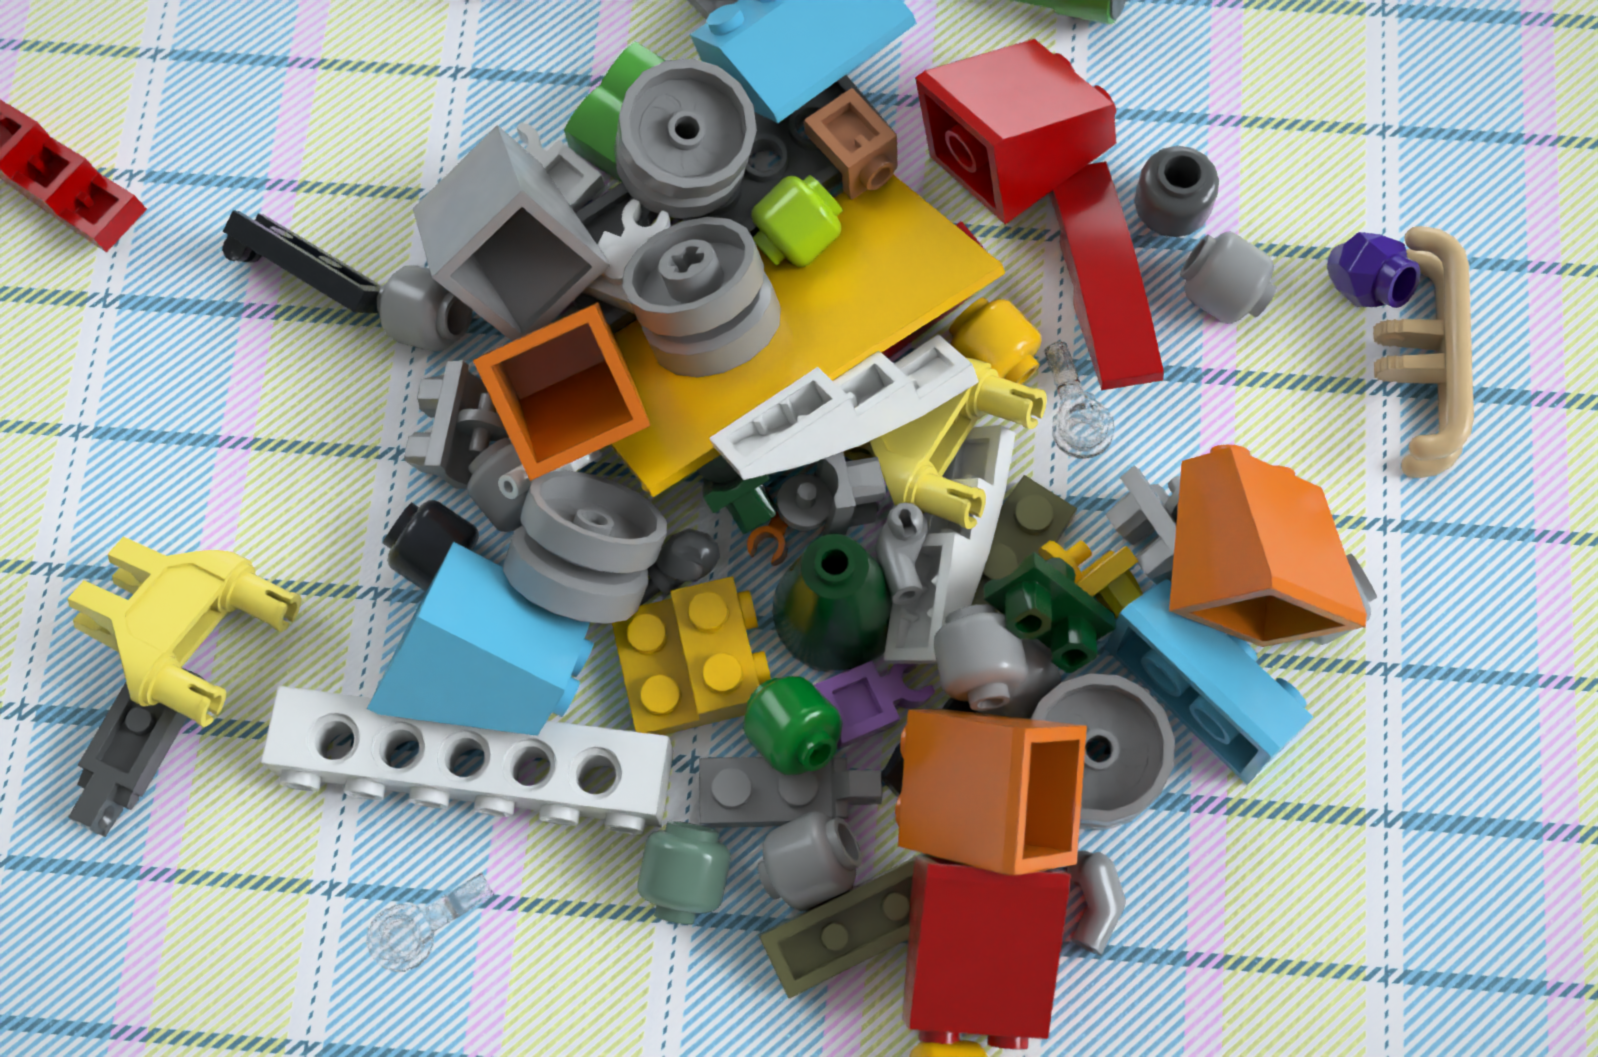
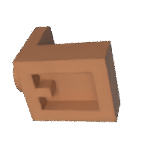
[804,88,898,199]

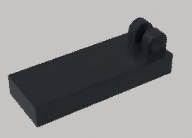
[222,210,382,314]

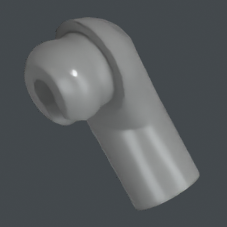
[875,502,928,605]
[1067,850,1126,955]

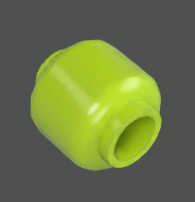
[751,175,843,267]

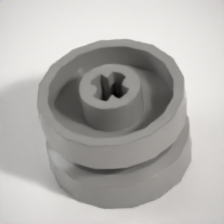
[614,58,757,219]
[622,217,781,377]
[503,470,667,624]
[1031,673,1175,831]

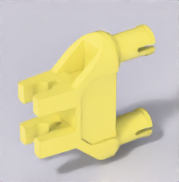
[843,358,1047,529]
[67,536,302,727]

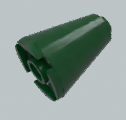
[772,534,892,672]

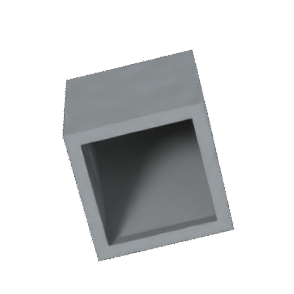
[412,125,610,341]

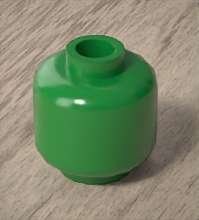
[743,676,843,775]

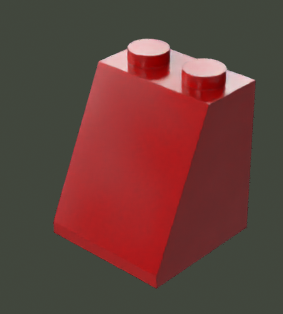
[915,39,1117,225]
[902,855,1071,1049]

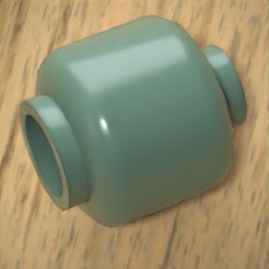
[637,821,731,924]

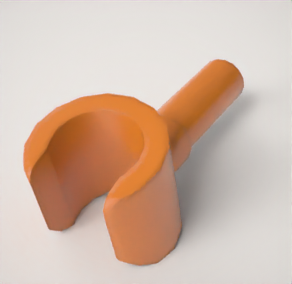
[747,511,788,566]

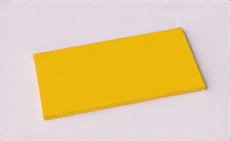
[610,173,1005,497]

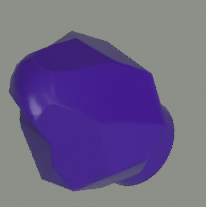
[1327,232,1421,308]

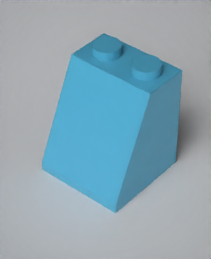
[367,542,594,736]

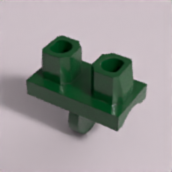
[697,455,777,535]
[984,552,1116,673]

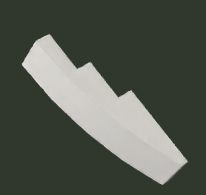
[709,334,979,480]
[884,425,1016,664]

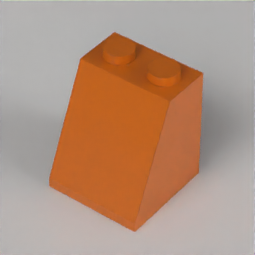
[473,302,651,481]
[1169,444,1367,647]
[895,709,1087,876]

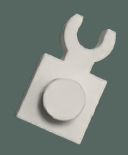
[516,122,605,213]
[582,199,671,314]

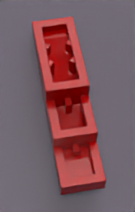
[0,99,147,253]
[1049,161,1164,391]

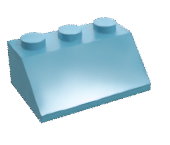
[689,0,917,123]
[1105,579,1314,785]

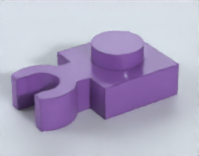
[814,661,935,750]

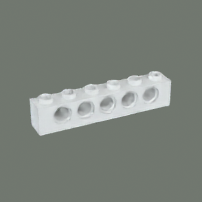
[261,686,674,834]

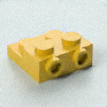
[612,576,771,735]

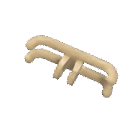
[1373,226,1474,478]

